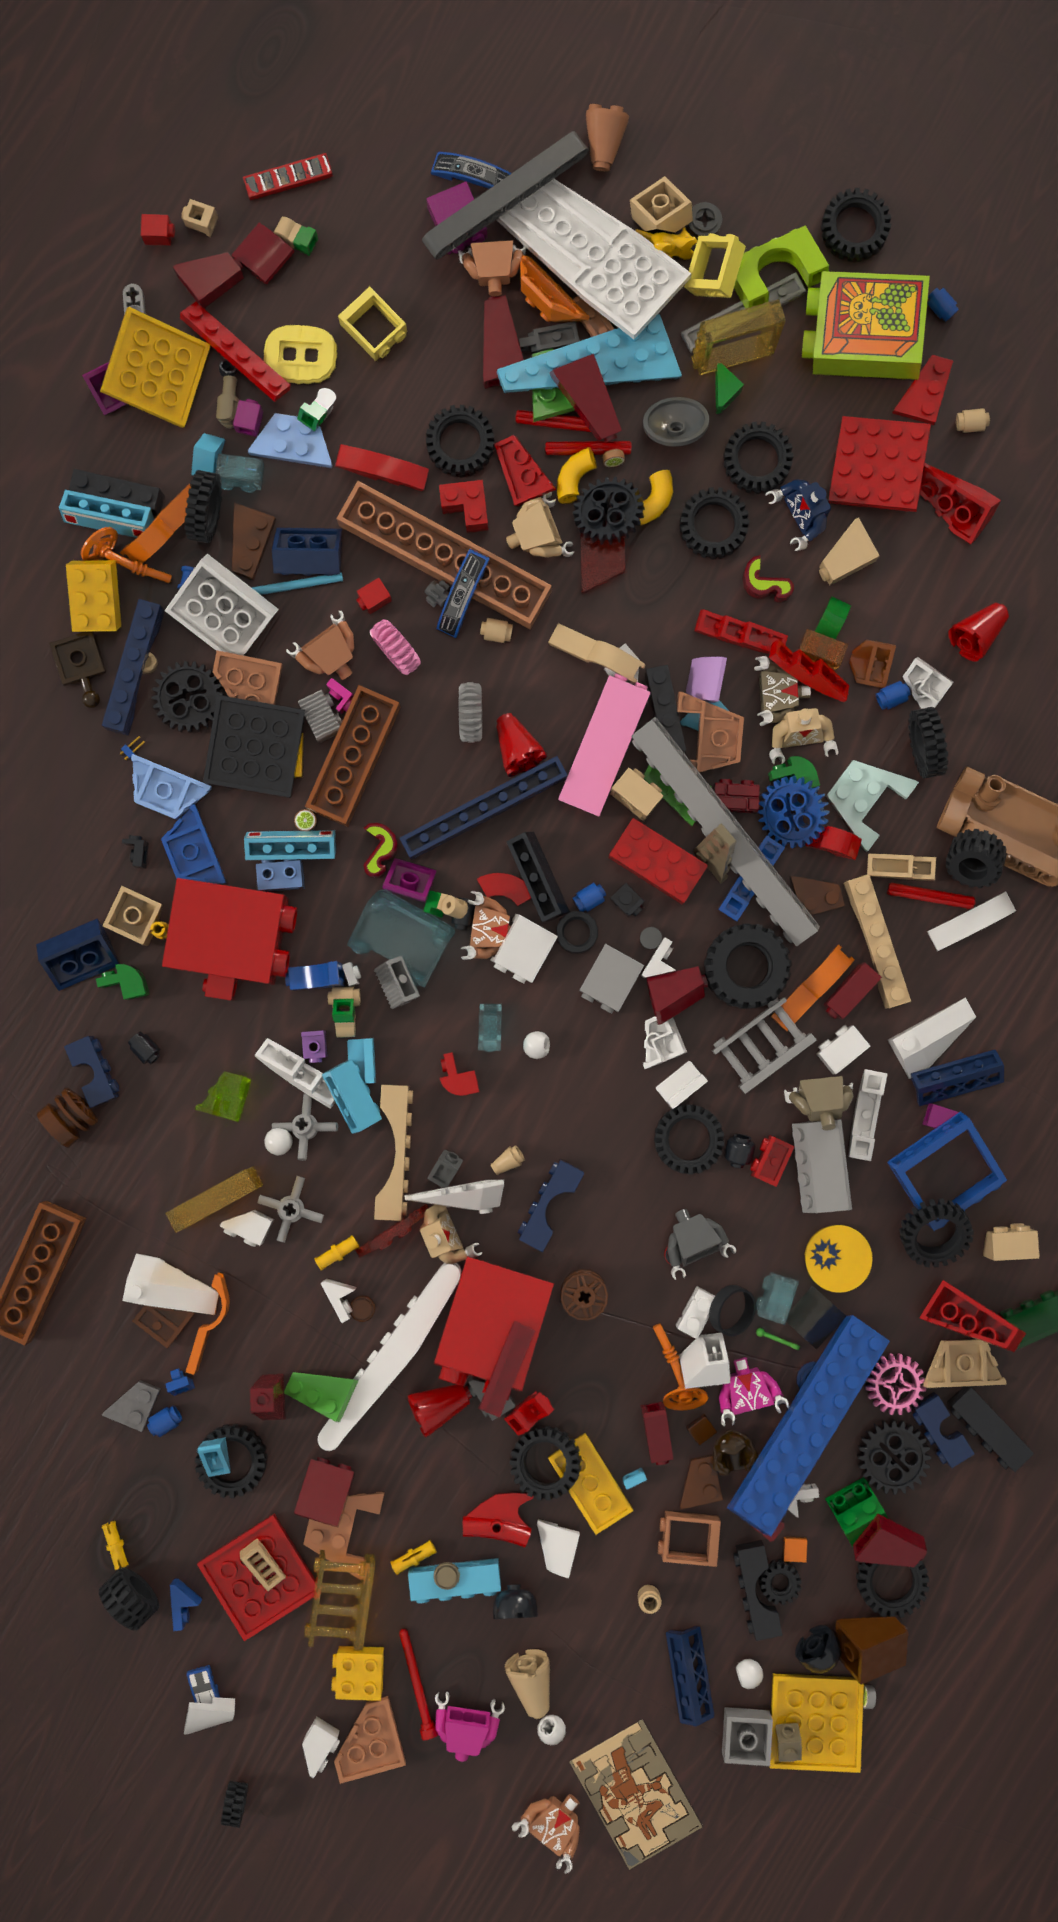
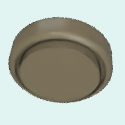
[434,1562,460,1590]

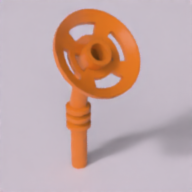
[81,527,172,583]
[653,1323,708,1411]

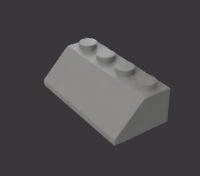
[792,1119,852,1213]

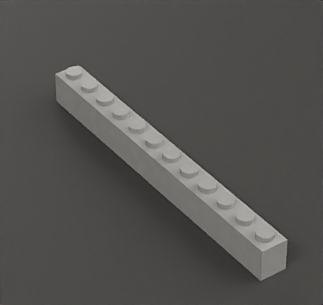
[631,717,820,946]

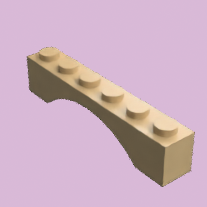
[844,874,911,1009]
[374,1085,413,1221]

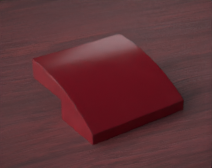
[231,223,295,284]

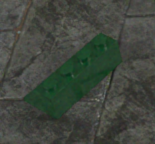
[999,1290,1058,1350]

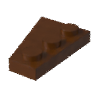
[232,503,276,580]

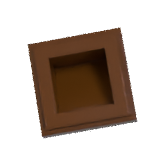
[686,1414,717,1445]

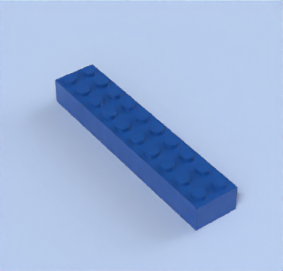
[727,1315,890,1536]

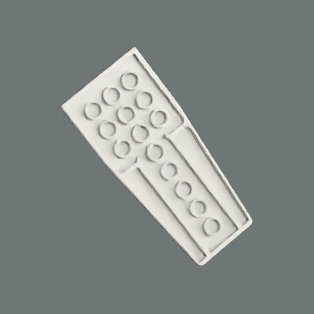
[496,179,691,339]

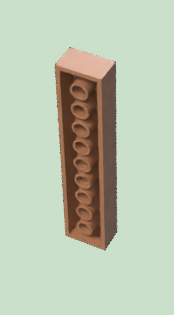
[336,481,552,630]

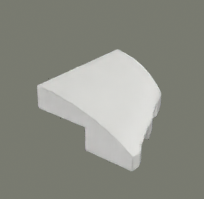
[903,657,954,709]
[643,1017,687,1069]
[537,1519,580,1578]
[184,1697,235,1734]

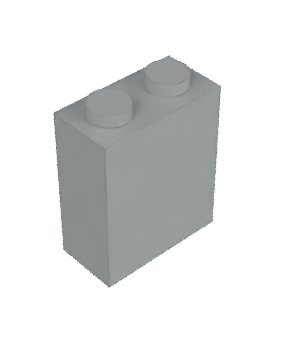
[579,944,644,1014]

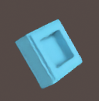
[622,1468,647,1489]

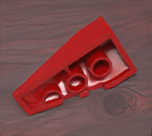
[920,463,1001,544]

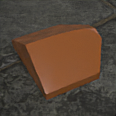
[849,640,896,688]

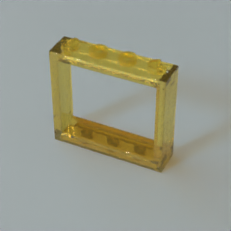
[691,299,786,376]

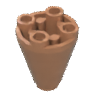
[586,104,629,171]

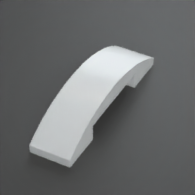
[927,892,1016,951]
[848,1069,887,1161]

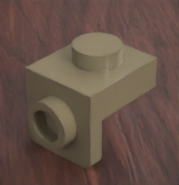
[776,1723,802,1762]

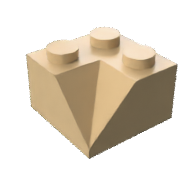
[630,176,693,233]
[610,768,663,822]
[103,886,163,946]
[983,1223,1039,1261]

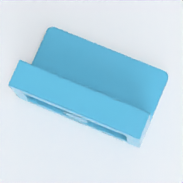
[347,1038,376,1083]

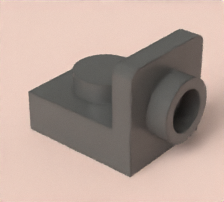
[427,1149,463,1188]

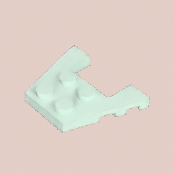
[826,760,919,852]

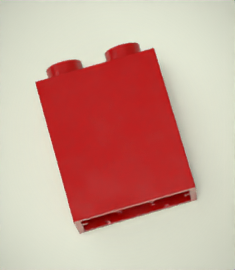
[162,878,297,985]
[434,1256,554,1400]

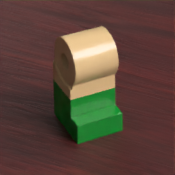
[274,217,318,256]
[423,891,468,919]
[332,999,356,1038]

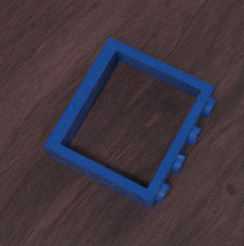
[887,1111,1007,1231]

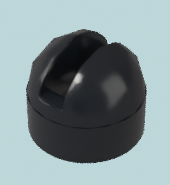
[219,359,237,377]

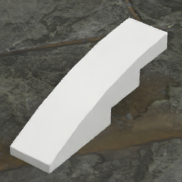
[255,1038,335,1109]

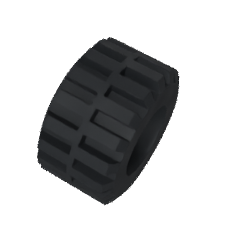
[945,829,1007,888]
[99,1567,159,1631]

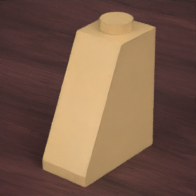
[819,517,879,586]

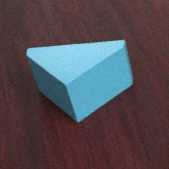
[191,433,225,476]
[198,1437,231,1477]

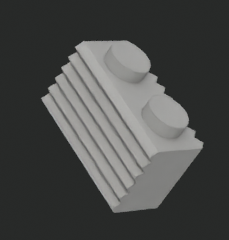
[298,690,342,743]
[374,956,420,1009]

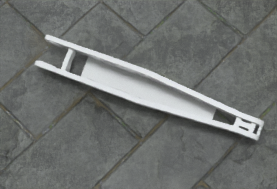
[318,1263,461,1451]

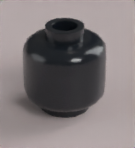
[724,1134,756,1168]

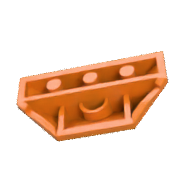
[520,255,590,323]

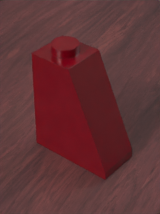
[173,252,244,308]
[823,963,882,1019]
[647,966,708,1025]
[641,1401,673,1465]
[853,1514,927,1567]

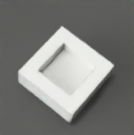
[342,962,361,987]

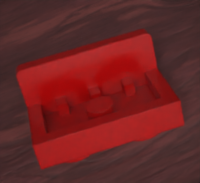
[750,1135,795,1187]

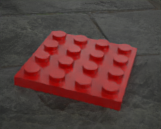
[828,416,931,512]
[197,1514,322,1641]

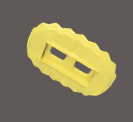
[264,325,337,384]

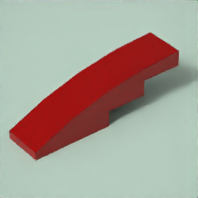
[335,444,429,491]
[694,609,788,654]
[769,639,849,702]

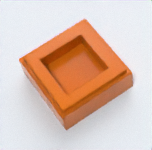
[783,1537,807,1563]

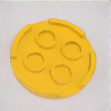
[805,1225,872,1293]

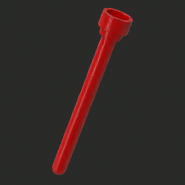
[399,1629,439,1740]

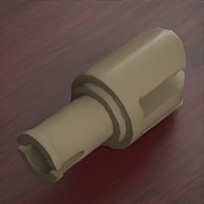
[216,376,239,429]

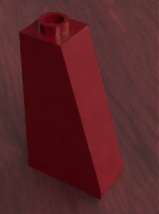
[483,295,524,389]
[549,354,622,443]
[250,1374,285,1420]

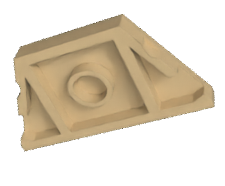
[923,1339,1006,1388]

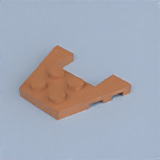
[677,691,744,773]
[303,1492,385,1581]

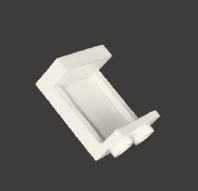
[491,914,558,984]

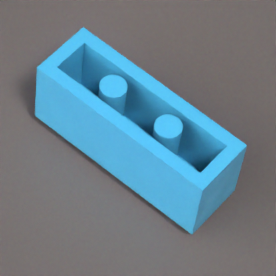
[321,1060,382,1134]

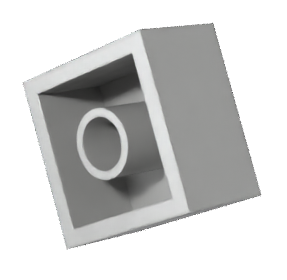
[722,1707,773,1766]

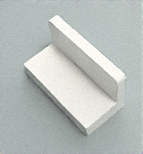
[656,1061,708,1109]

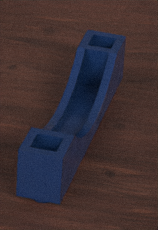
[102,599,165,736]

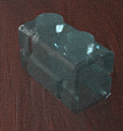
[215,454,264,493]
[756,1272,799,1325]

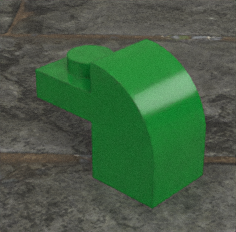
[768,756,820,788]
[96,964,150,1000]

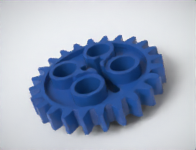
[757,776,830,848]

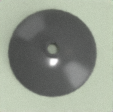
[643,397,709,447]

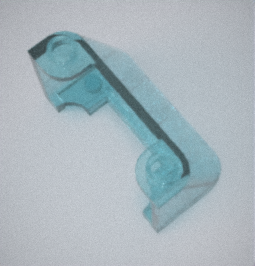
[347,890,455,988]

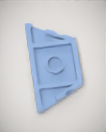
[248,413,332,468]
[131,754,212,820]

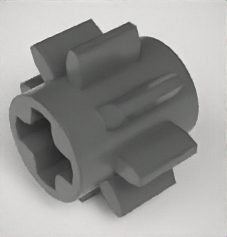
[424,580,451,608]

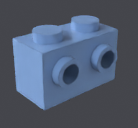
[256,859,305,892]

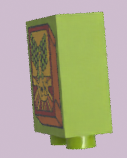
[802,271,930,380]

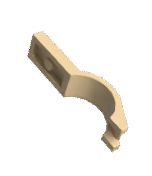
[548,623,646,684]

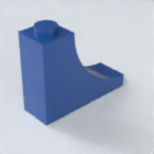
[285,961,345,991]

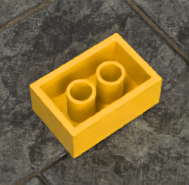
[66,560,121,632]

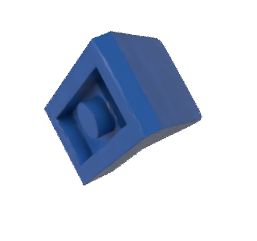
[170,1579,202,1631]

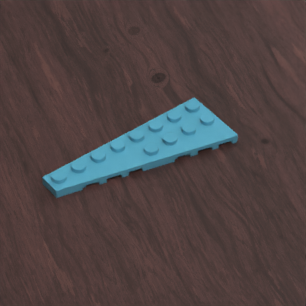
[497,314,682,393]

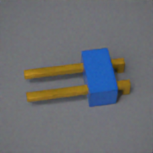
[120,736,145,760]

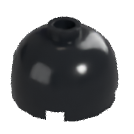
[493,1584,538,1619]
[795,1625,842,1673]

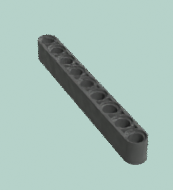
[422,131,589,259]

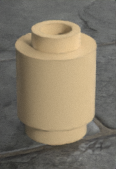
[956,408,990,433]
[480,618,513,643]
[328,986,360,1009]
[638,1585,661,1614]

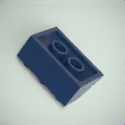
[272,528,342,576]
[36,918,119,991]

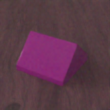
[82,361,127,415]
[382,858,437,903]

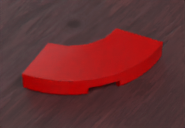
[477,873,532,907]

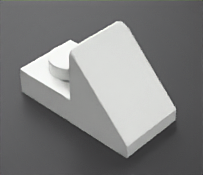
[641,938,676,978]
[321,1279,357,1323]
[788,1483,819,1518]

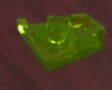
[195,1071,252,1122]

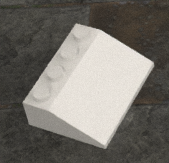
[165,554,279,656]

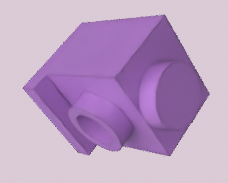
[301,1031,327,1063]

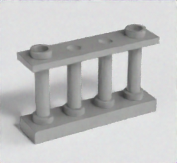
[711,997,817,1094]

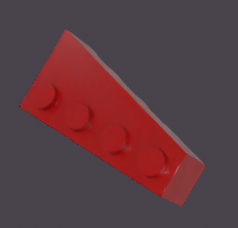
[919,1280,1026,1352]

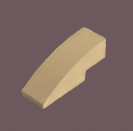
[867,854,936,881]

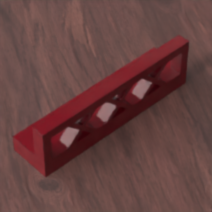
[478,1321,535,1418]

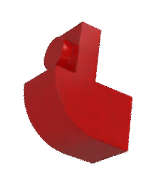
[806,826,862,860]
[440,1052,480,1096]
[504,1391,554,1436]

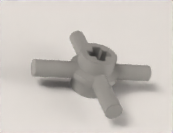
[272,1094,338,1161]
[258,1176,324,1243]

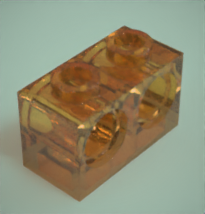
[798,629,848,670]

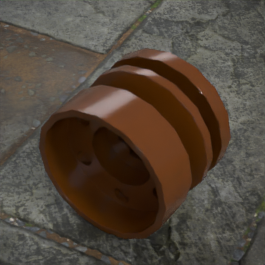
[37,1088,98,1148]
[560,1269,608,1321]

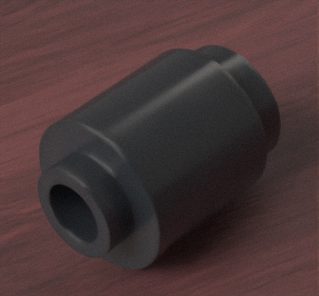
[451,897,475,931]
[128,1031,161,1065]

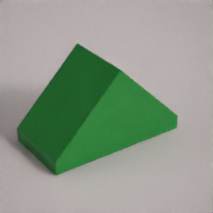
[715,363,744,414]
[813,596,851,645]

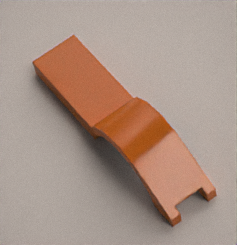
[120,483,191,564]
[770,944,855,1032]
[186,1272,230,1375]

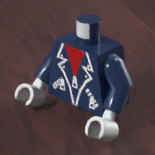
[765,479,831,551]

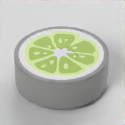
[863,1685,876,1709]

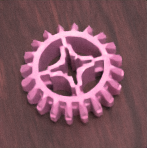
[370,619,421,675]
[865,1353,926,1415]

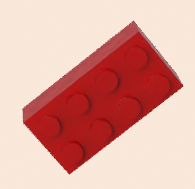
[608,818,708,905]

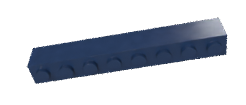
[400,756,568,860]

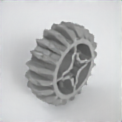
[459,682,482,743]

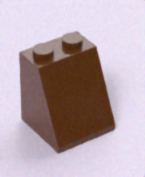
[836,1617,909,1685]

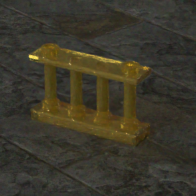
[166,1166,264,1233]
[304,1550,375,1651]

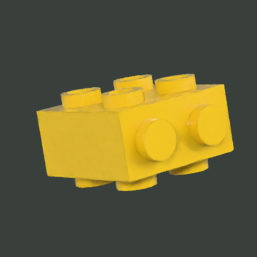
[332,1646,384,1701]

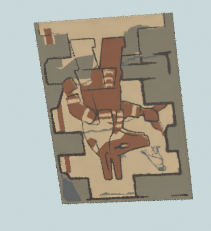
[569,1720,702,1870]

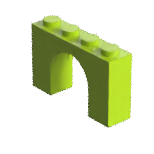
[734,226,829,314]

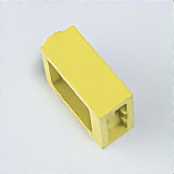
[684,234,746,298]
[338,286,407,361]

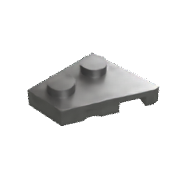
[102,1380,161,1432]

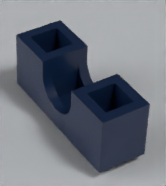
[64,1036,120,1108]
[912,1392,974,1468]

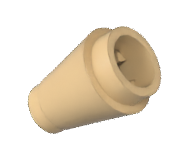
[491,1145,525,1175]

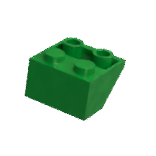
[825,1477,888,1547]

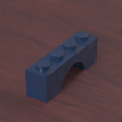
[517,1159,584,1252]

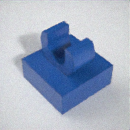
[166,1368,195,1396]

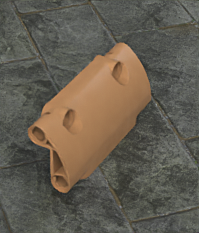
[937,766,1058,887]

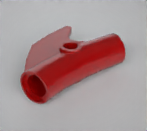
[463,1492,534,1548]

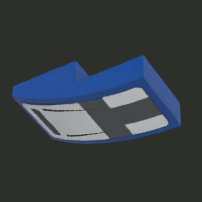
[186,1665,220,1704]

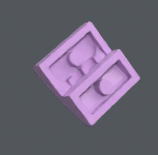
[686,657,727,703]

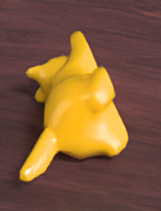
[635,227,697,260]

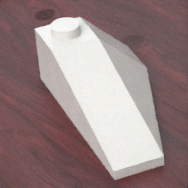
[123,1254,219,1315]

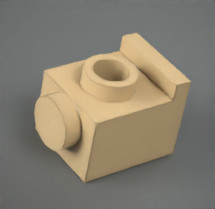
[182,199,218,237]

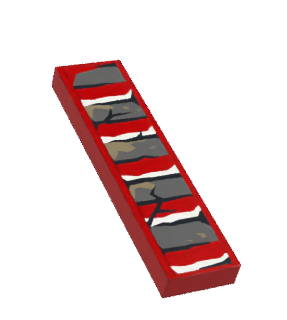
[243,153,333,200]

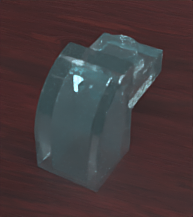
[478,1004,502,1052]

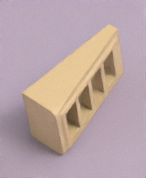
[240,1538,286,1591]

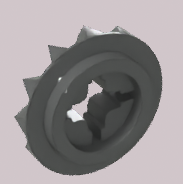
[688,202,722,236]

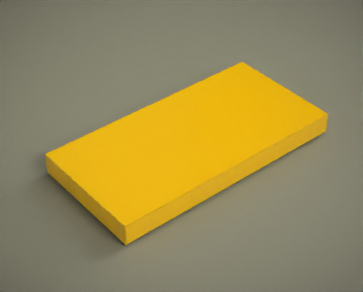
[548,1433,634,1535]

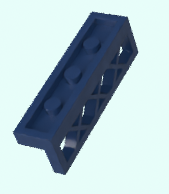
[911,1049,1004,1106]
[666,1626,715,1726]

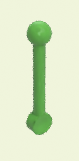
[756,1328,800,1350]

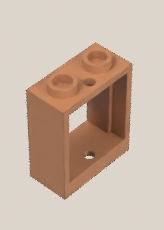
[658,1511,721,1567]

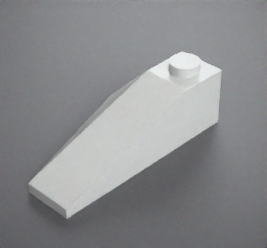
[888,998,976,1079]
[404,1180,504,1214]

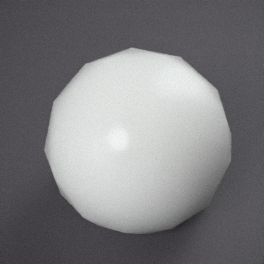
[523,1031,550,1059]
[264,1128,293,1156]
[736,1659,763,1689]
[538,1715,566,1745]

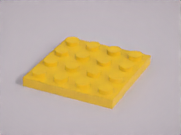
[100,307,210,428]
[769,1673,864,1773]

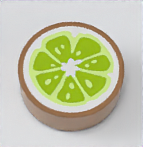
[602,449,625,467]
[294,809,317,831]

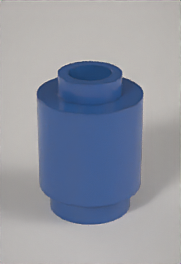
[927,288,959,322]
[876,681,911,710]
[572,882,606,912]
[147,1405,183,1437]

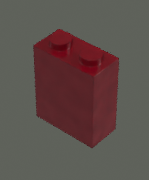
[294,1457,355,1528]

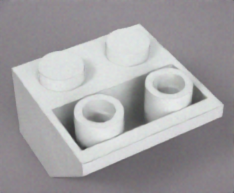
[679,1333,730,1389]

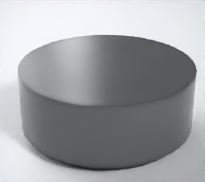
[640,927,662,949]

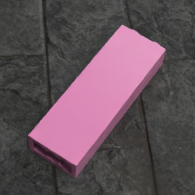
[558,673,651,816]

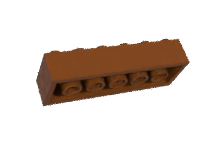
[305,685,401,827]
[0,1201,87,1346]

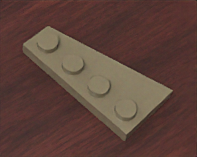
[693,823,736,884]

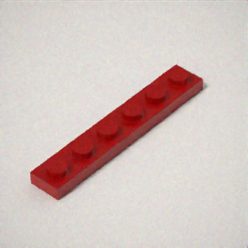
[180,301,291,402]

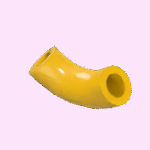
[557,447,597,504]
[640,470,673,525]

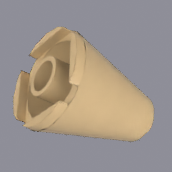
[505,1649,550,1719]

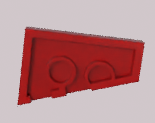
[892,355,953,425]
[494,435,556,507]

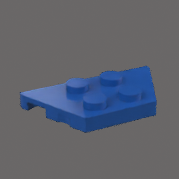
[161,804,227,884]

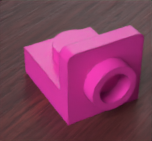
[326,678,354,714]

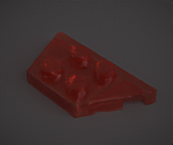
[580,518,625,593]
[355,1203,429,1258]

